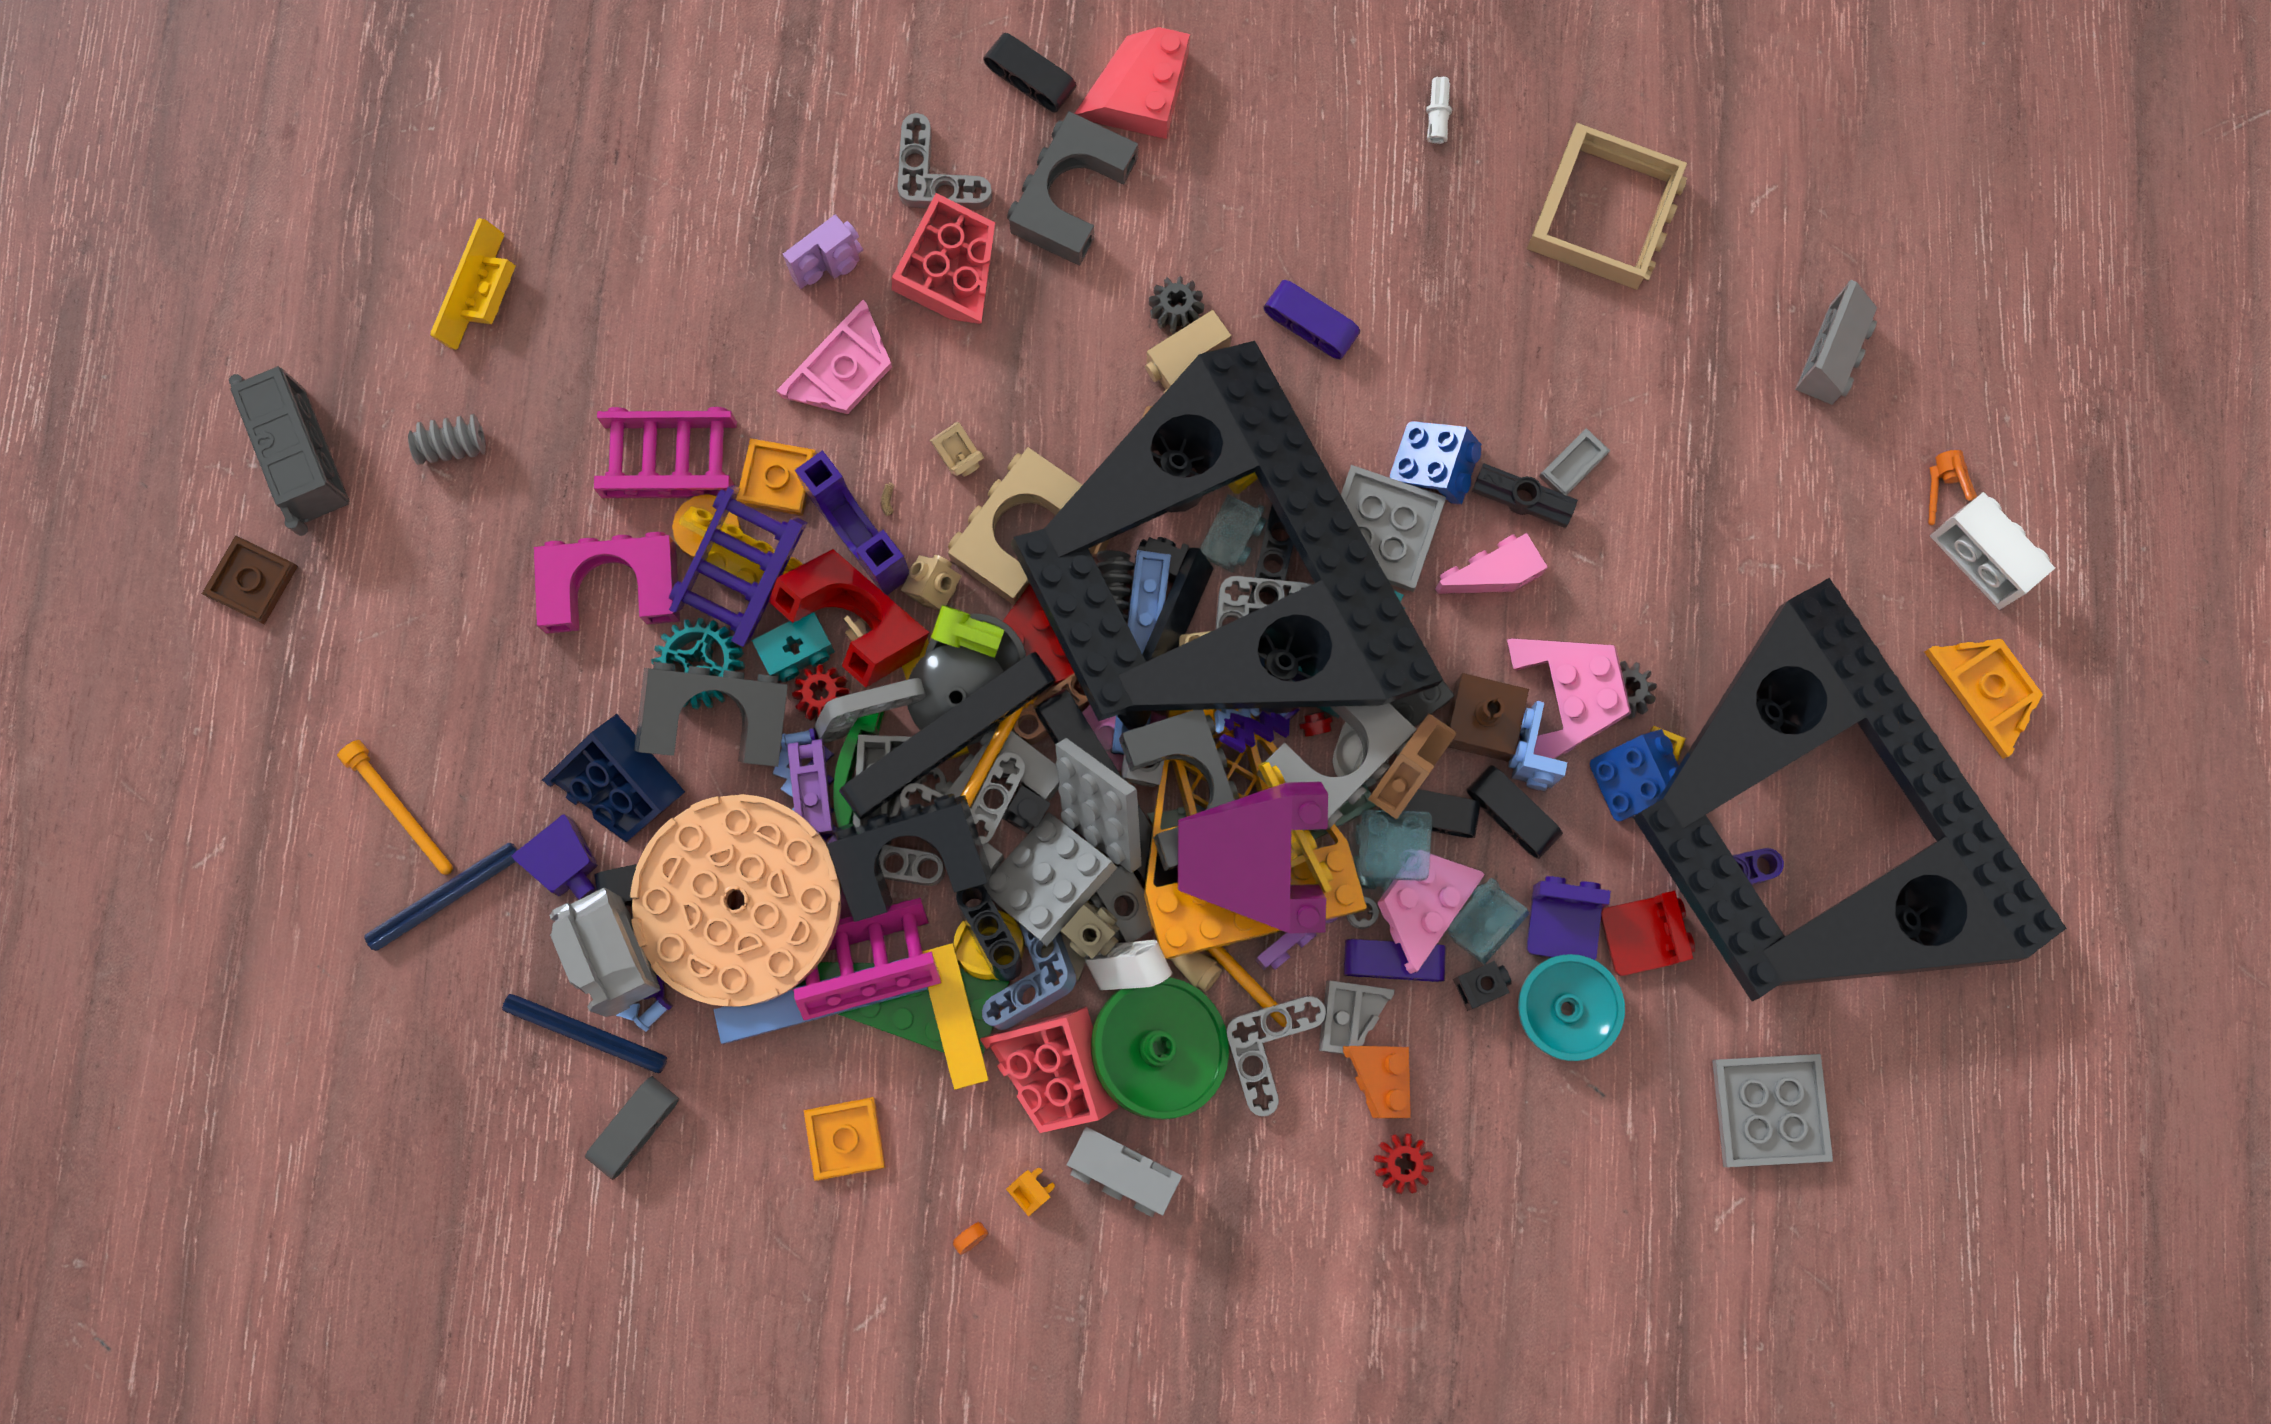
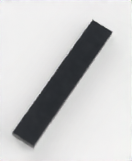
[1117,548,1214,731]

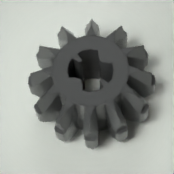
[1149,275,1204,334]
[1620,661,1657,719]

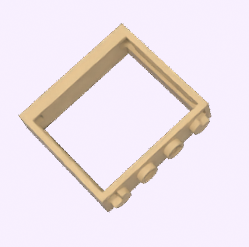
[1527,122,1687,290]

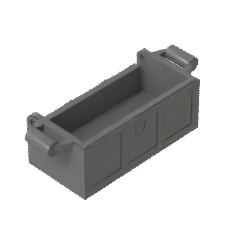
[229,366,350,536]

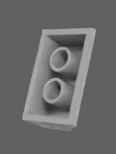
[1795,280,1877,405]

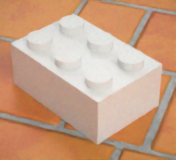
[1930,492,2055,610]

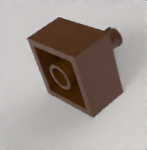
[1446,673,1529,762]

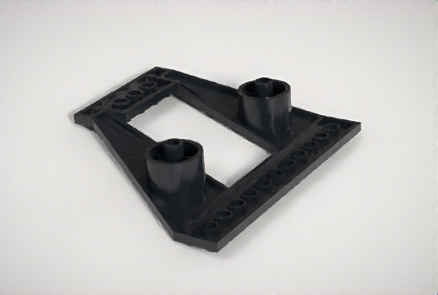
[1010,341,1443,721]
[1633,578,2067,1001]

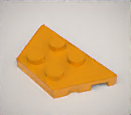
[1924,639,2043,759]

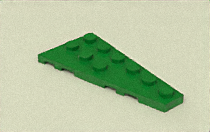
[794,962,1011,1056]

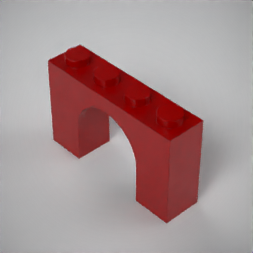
[769,549,930,688]

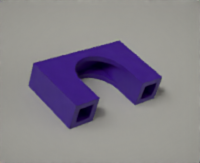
[795,450,909,595]

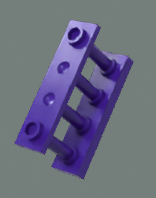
[669,485,808,647]

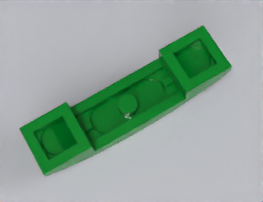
[833,711,885,827]

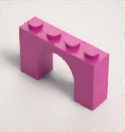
[534,532,680,634]

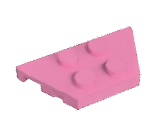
[776,300,892,414]
[1377,850,1485,974]

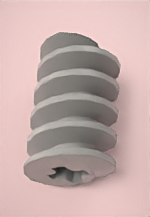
[408,414,486,465]

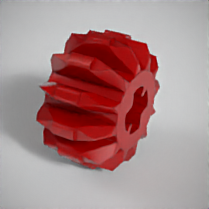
[792,664,851,721]
[1373,1133,1434,1194]

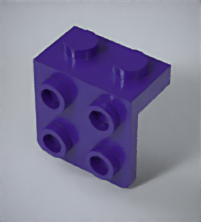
[1526,876,1611,960]

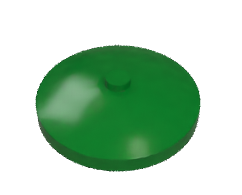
[1091,977,1229,1120]

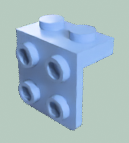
[1508,701,1568,791]

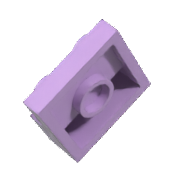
[783,214,863,289]

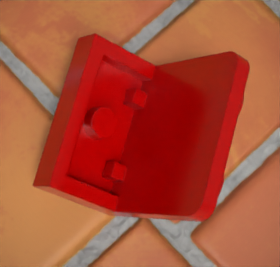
[1601,890,1695,976]

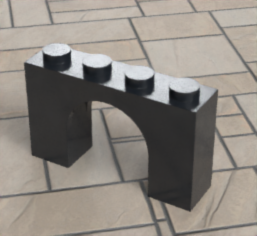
[827,794,992,922]

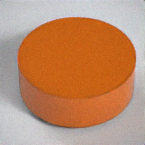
[953,1222,989,1255]

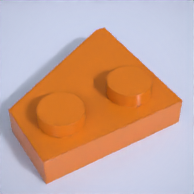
[1343,1046,1411,1118]

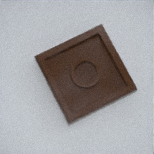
[202,535,298,625]

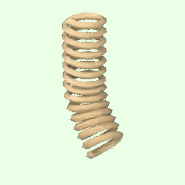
[880,482,894,516]

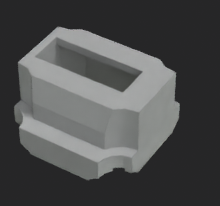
[549,888,661,1017]

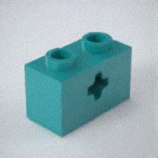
[752,612,835,683]

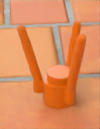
[1928,450,1977,525]

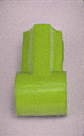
[931,605,1005,658]

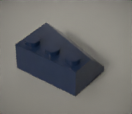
[542,714,685,842]

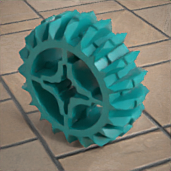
[651,618,745,710]

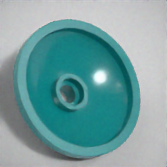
[1518,954,1625,1061]

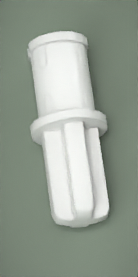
[1426,77,1452,144]

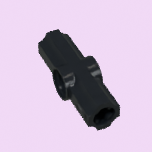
[1472,463,1578,528]

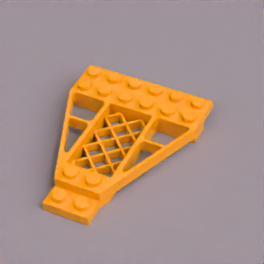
[1144,709,1367,960]

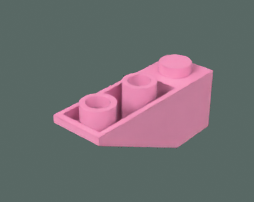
[1435,533,1548,594]

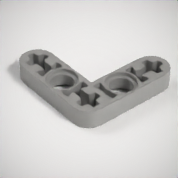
[897,113,992,210]
[1215,576,1311,629]
[814,678,926,743]
[899,752,1025,846]
[1227,995,1326,1117]

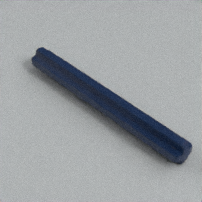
[364,843,518,951]
[502,994,667,1073]

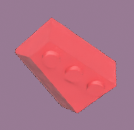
[1074,27,1190,139]
[892,193,995,324]
[980,1007,1118,1133]

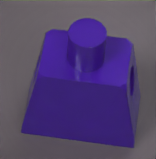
[511,814,598,900]

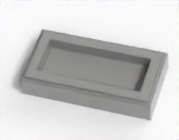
[1539,428,1610,495]

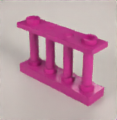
[594,407,737,498]
[793,898,941,1021]

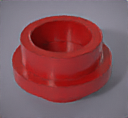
[1299,711,1333,737]

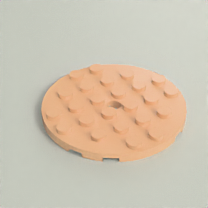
[630,794,841,1007]

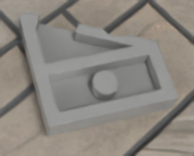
[1319,980,1395,1054]

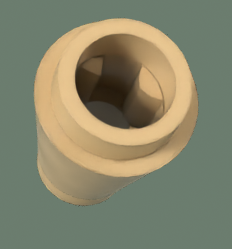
[1169,952,1222,992]

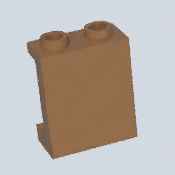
[1368,713,1456,819]

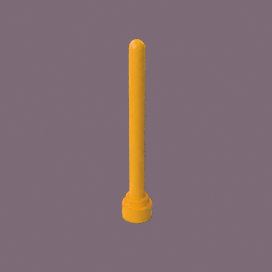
[960,696,1038,808]
[337,740,453,875]
[1207,946,1287,1028]

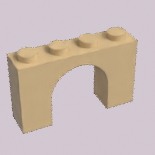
[1145,310,1231,394]
[948,447,1082,605]

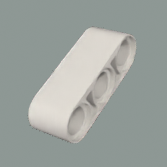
[1084,940,1172,990]

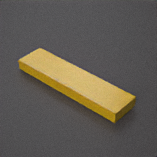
[922,943,989,1090]

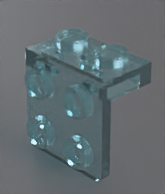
[1354,810,1432,889]

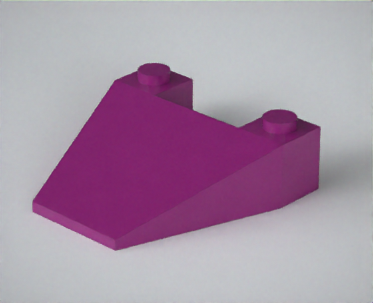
[1178,782,1328,934]

